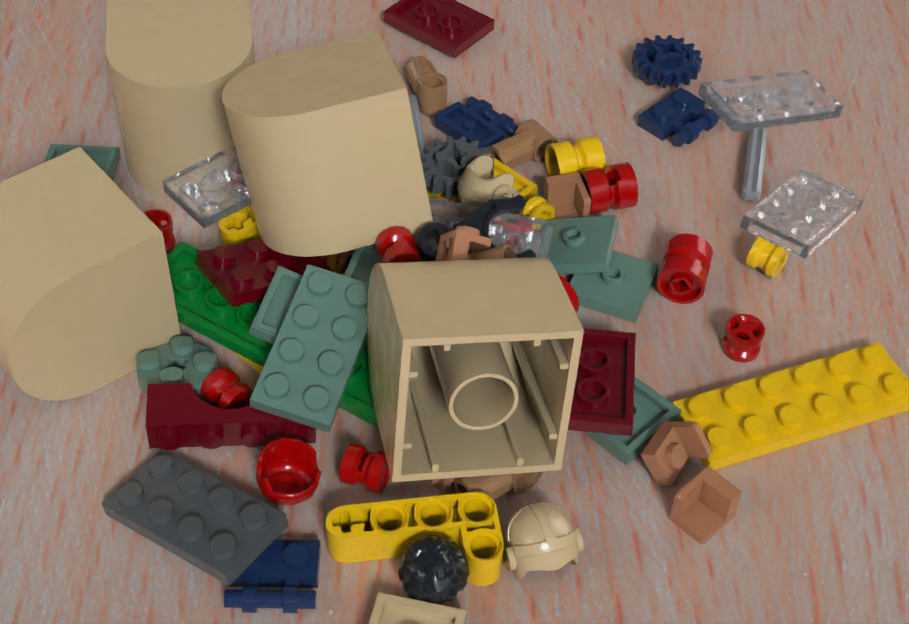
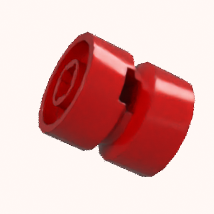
[578,162,638,215]
[656,233,713,304]

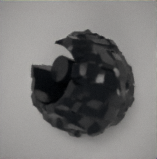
[398,535,470,605]

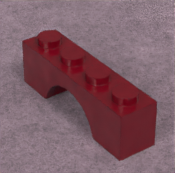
[145,383,316,450]

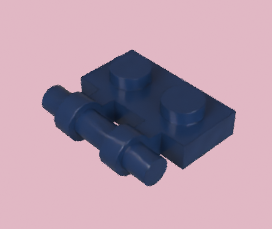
[637,87,724,147]
[434,96,519,149]
[224,540,321,613]

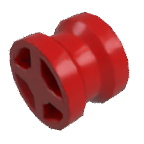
[722,314,765,363]

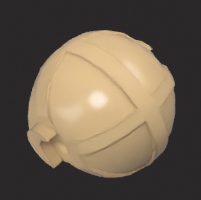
[457,155,520,222]
[504,502,584,581]

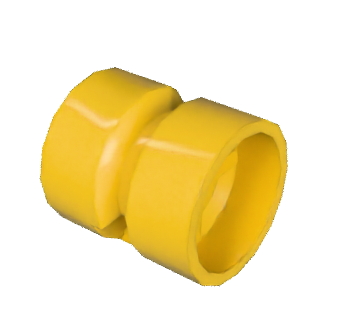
[545,136,606,177]

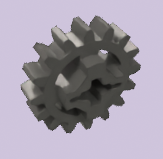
[420,136,494,199]

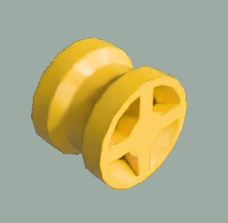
[746,233,791,279]

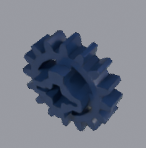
[632,35,702,88]

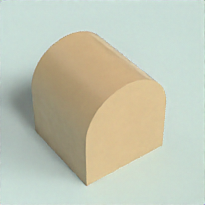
[105,0,255,200]
[222,30,433,257]
[0,147,181,401]
[367,257,584,482]

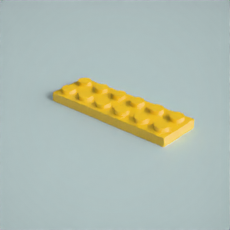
[672,342,909,470]

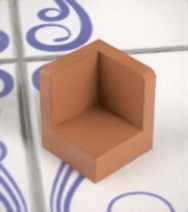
[543,172,591,219]
[669,466,742,544]

